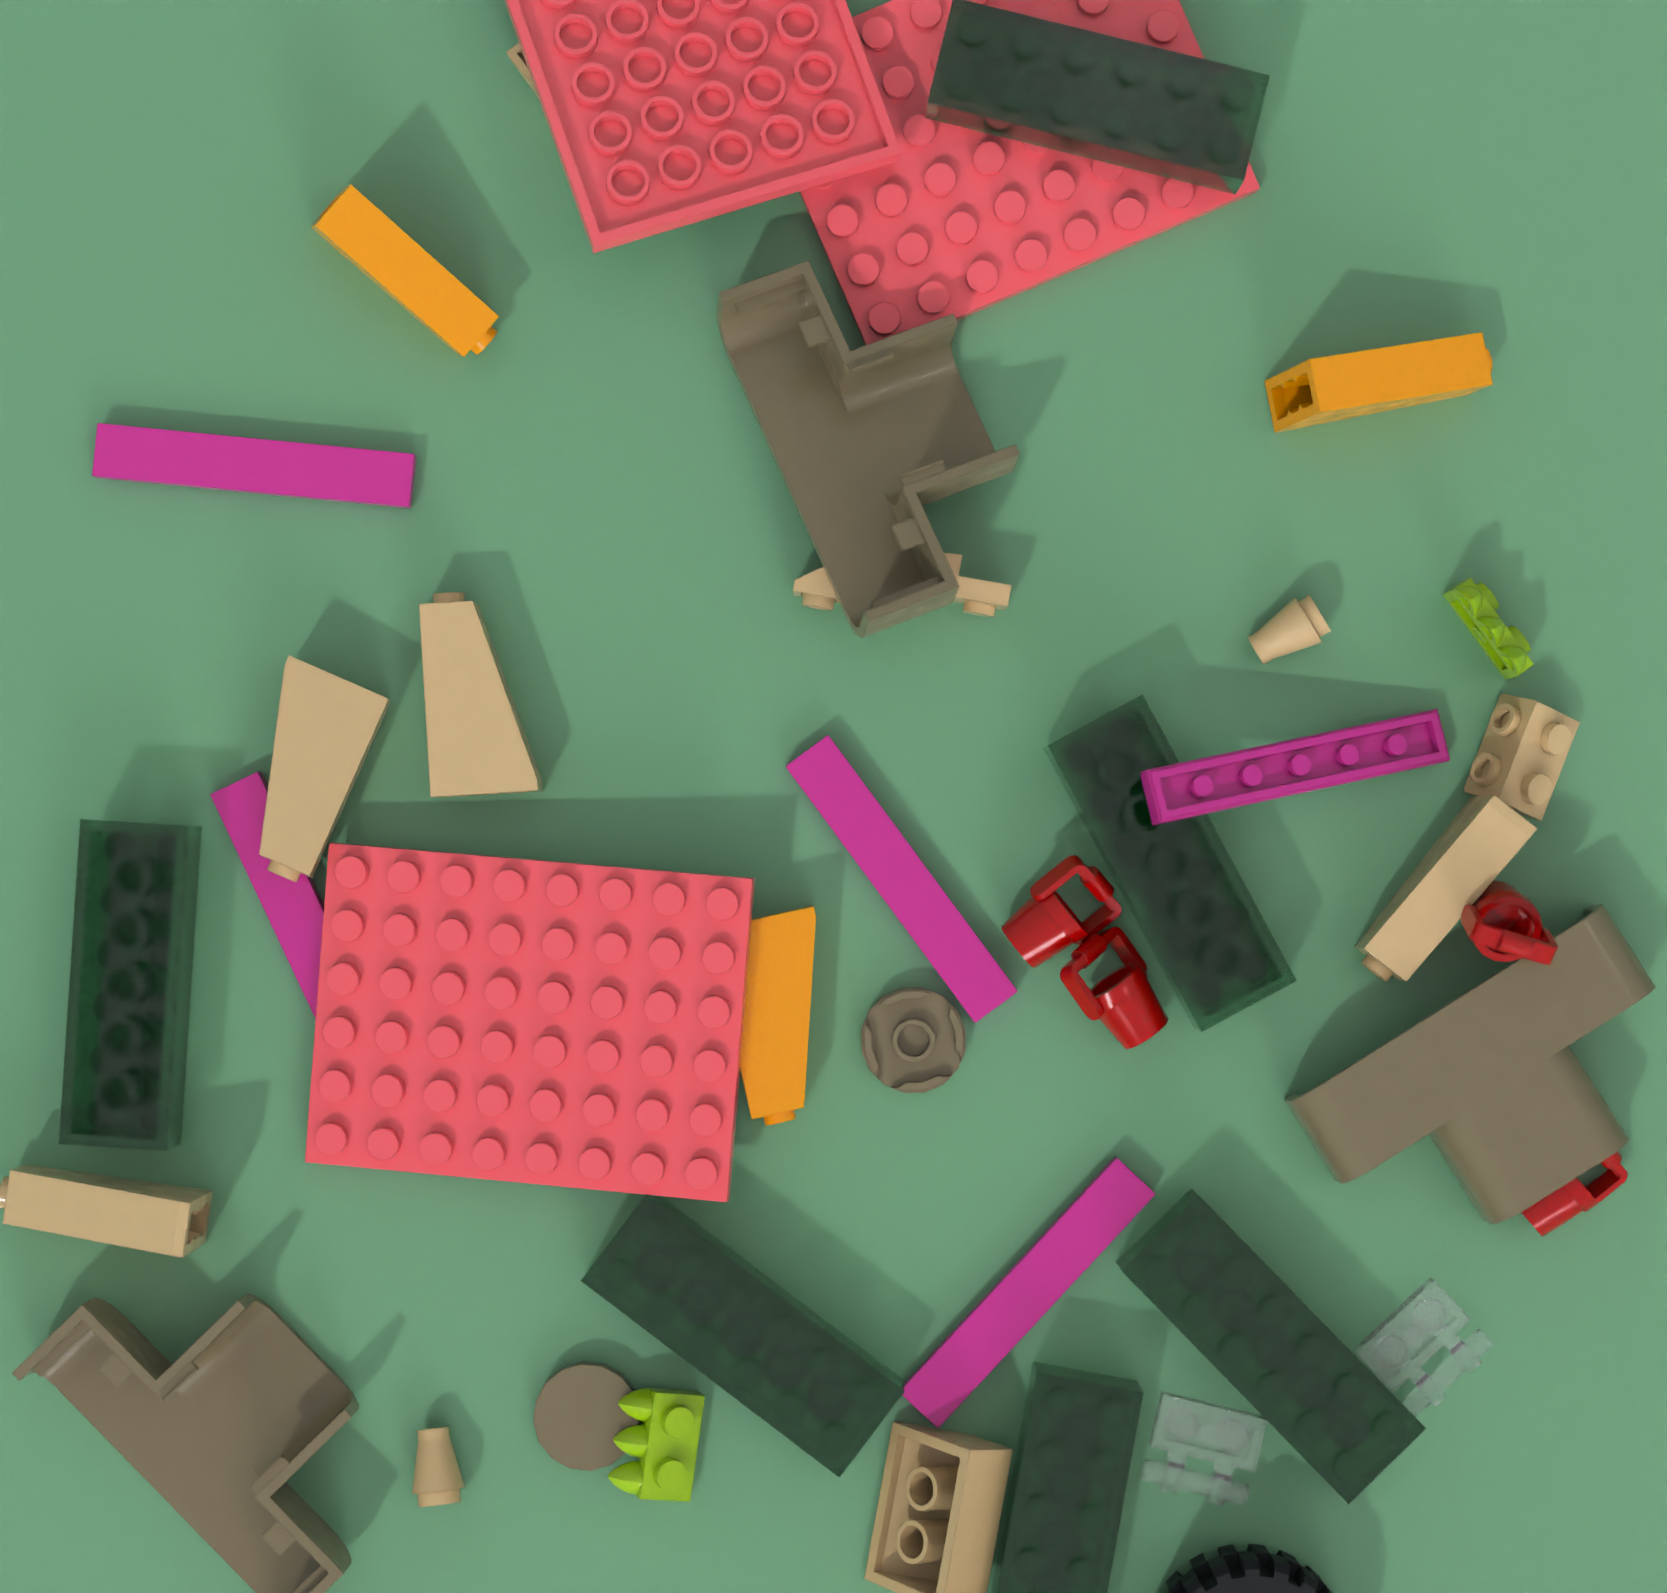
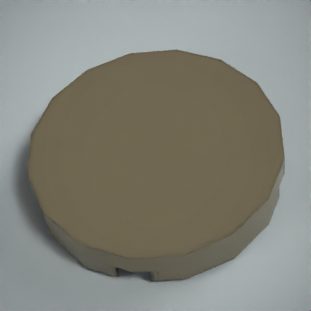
[861,987,966,1093]
[533,1361,639,1471]

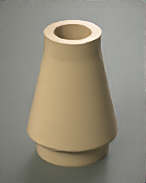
[1247,595,1331,665]
[412,1427,465,1507]

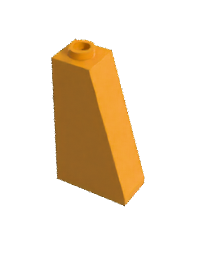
[310,184,499,357]
[1264,332,1493,433]
[740,905,816,1125]

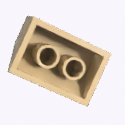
[864,1422,1013,1593]

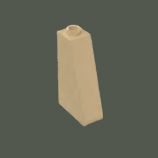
[419,592,543,798]
[259,656,390,883]
[1355,795,1537,982]
[0,1164,213,1257]

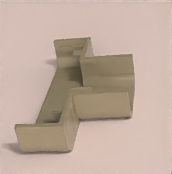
[717,261,1020,638]
[1284,904,1656,1224]
[12,1293,359,1593]

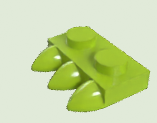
[1442,577,1534,680]
[608,1388,705,1502]

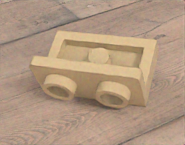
[1464,694,1580,821]

